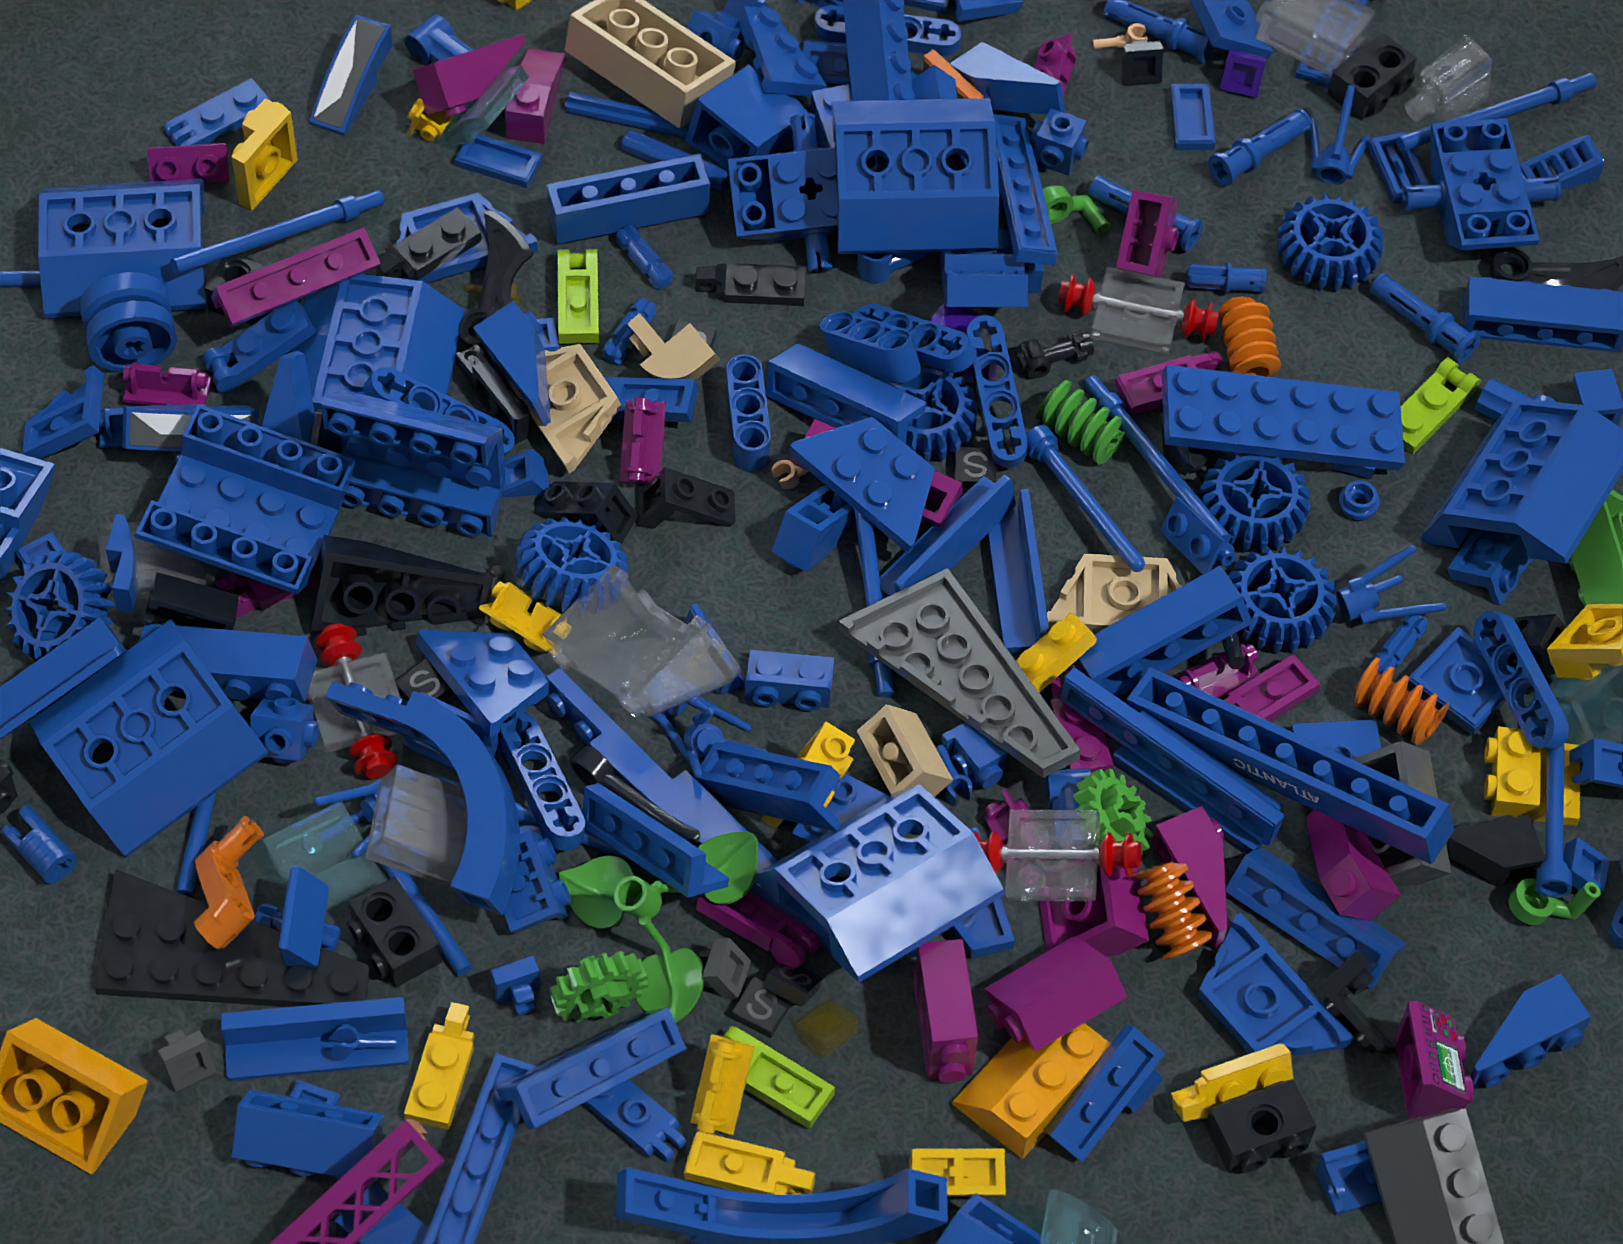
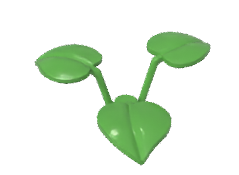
[559,831,758,1023]

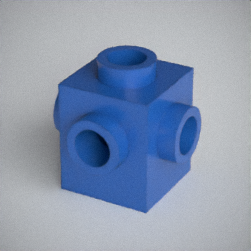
[687,10,745,61]
[1030,108,1089,176]
[250,697,319,763]

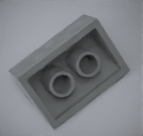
[1352,741,1452,887]
[1363,1108,1504,1244]

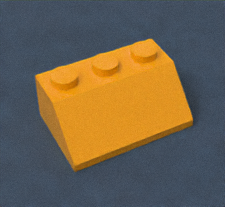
[0,1018,148,1174]
[952,1023,1111,1160]

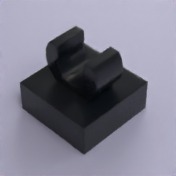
[1122,39,1164,85]

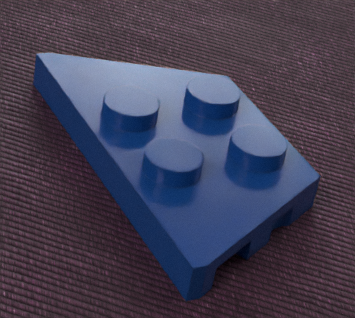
[397,193,538,283]
[788,417,935,554]
[416,630,549,737]
[1197,912,1353,1056]

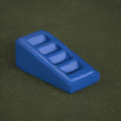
[1520,135,1604,190]

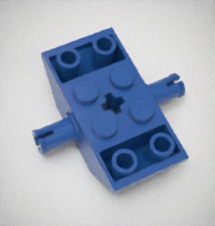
[728,113,888,273]
[1402,118,1561,250]

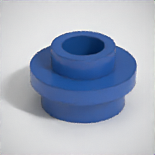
[1338,480,1380,520]

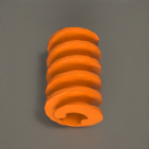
[1219,296,1281,377]
[1354,657,1450,745]
[1132,861,1212,960]

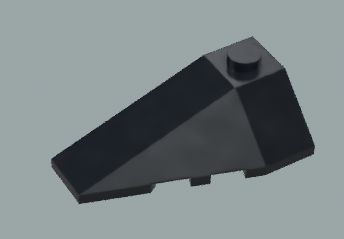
[310,535,493,636]

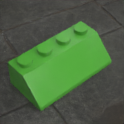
[1568,490,1623,606]

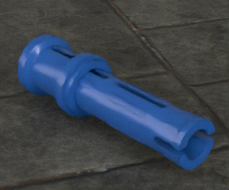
[1103,0,1214,63]
[1208,109,1312,186]
[1088,175,1203,252]
[1369,273,1481,364]

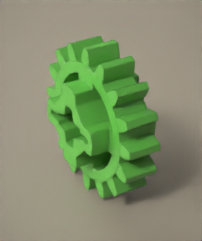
[1073,768,1153,854]
[550,951,649,1022]

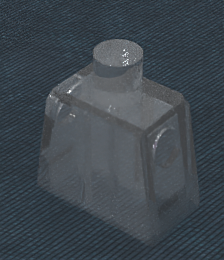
[1405,35,1492,123]

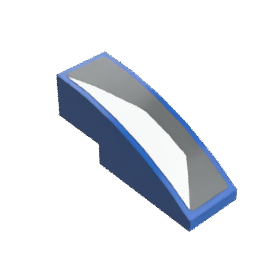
[309,15,393,136]
[123,404,259,451]

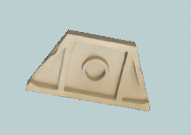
[498,344,622,473]
[1047,553,1182,634]

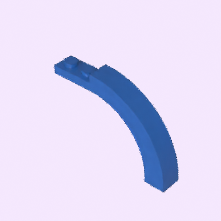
[325,681,520,915]
[616,1167,947,1244]

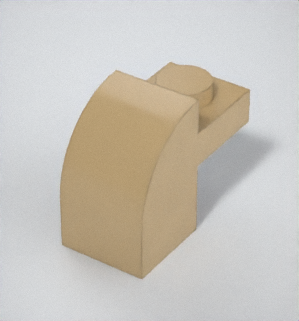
[627,313,720,380]

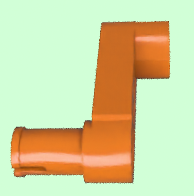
[194,816,264,949]

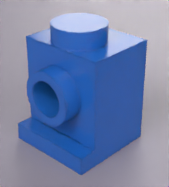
[941,722,1007,788]

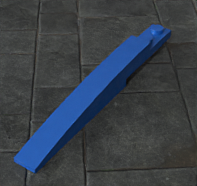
[546,668,832,955]

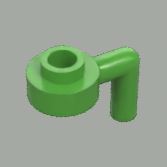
[1042,186,1110,235]
[1508,878,1601,925]

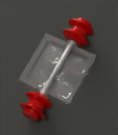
[1058,267,1219,354]
[308,623,400,779]
[973,810,1142,901]

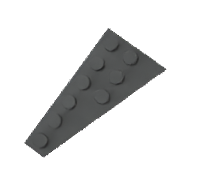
[838,568,1080,778]

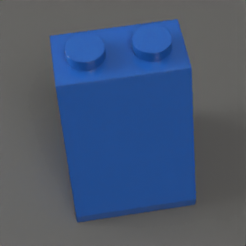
[685,65,808,177]

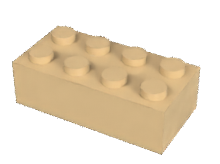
[564,0,736,129]

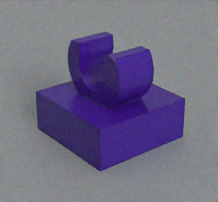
[1220,49,1267,98]

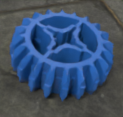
[1277,193,1384,292]
[879,362,978,462]
[1199,452,1311,553]
[515,517,628,615]
[1228,545,1337,654]
[3,550,116,660]

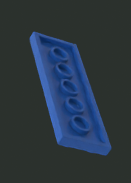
[1162,365,1405,471]

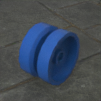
[79,272,178,372]

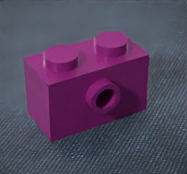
[1116,190,1179,279]

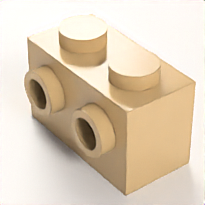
[857,704,953,797]

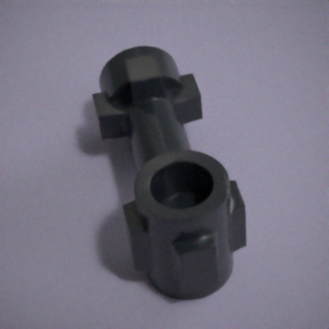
[1017,331,1094,379]

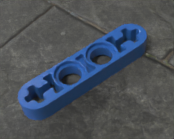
[815,5,961,56]
[854,304,977,373]
[967,315,1027,468]
[363,367,515,457]
[1474,611,1569,750]
[498,713,586,851]

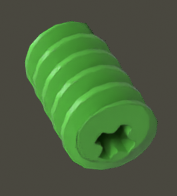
[1035,380,1125,465]

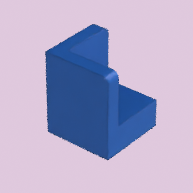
[1573,369,1623,426]

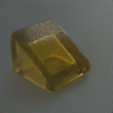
[795,999,859,1058]

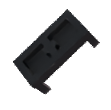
[143,572,239,630]

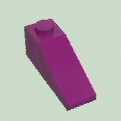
[412,34,525,118]
[505,49,566,144]
[1152,806,1227,950]
[1305,810,1401,921]

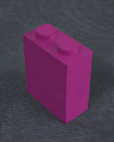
[984,936,1127,1052]
[913,939,978,1083]

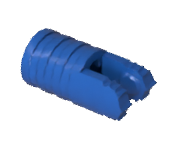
[0,804,77,884]

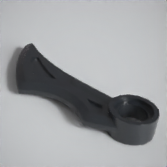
[459,209,534,352]
[1489,248,1623,291]
[570,746,701,844]

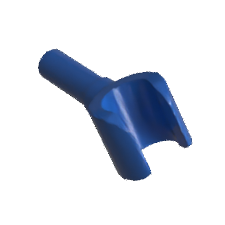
[935,744,972,806]
[329,1024,396,1060]

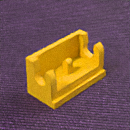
[909,1149,1006,1197]

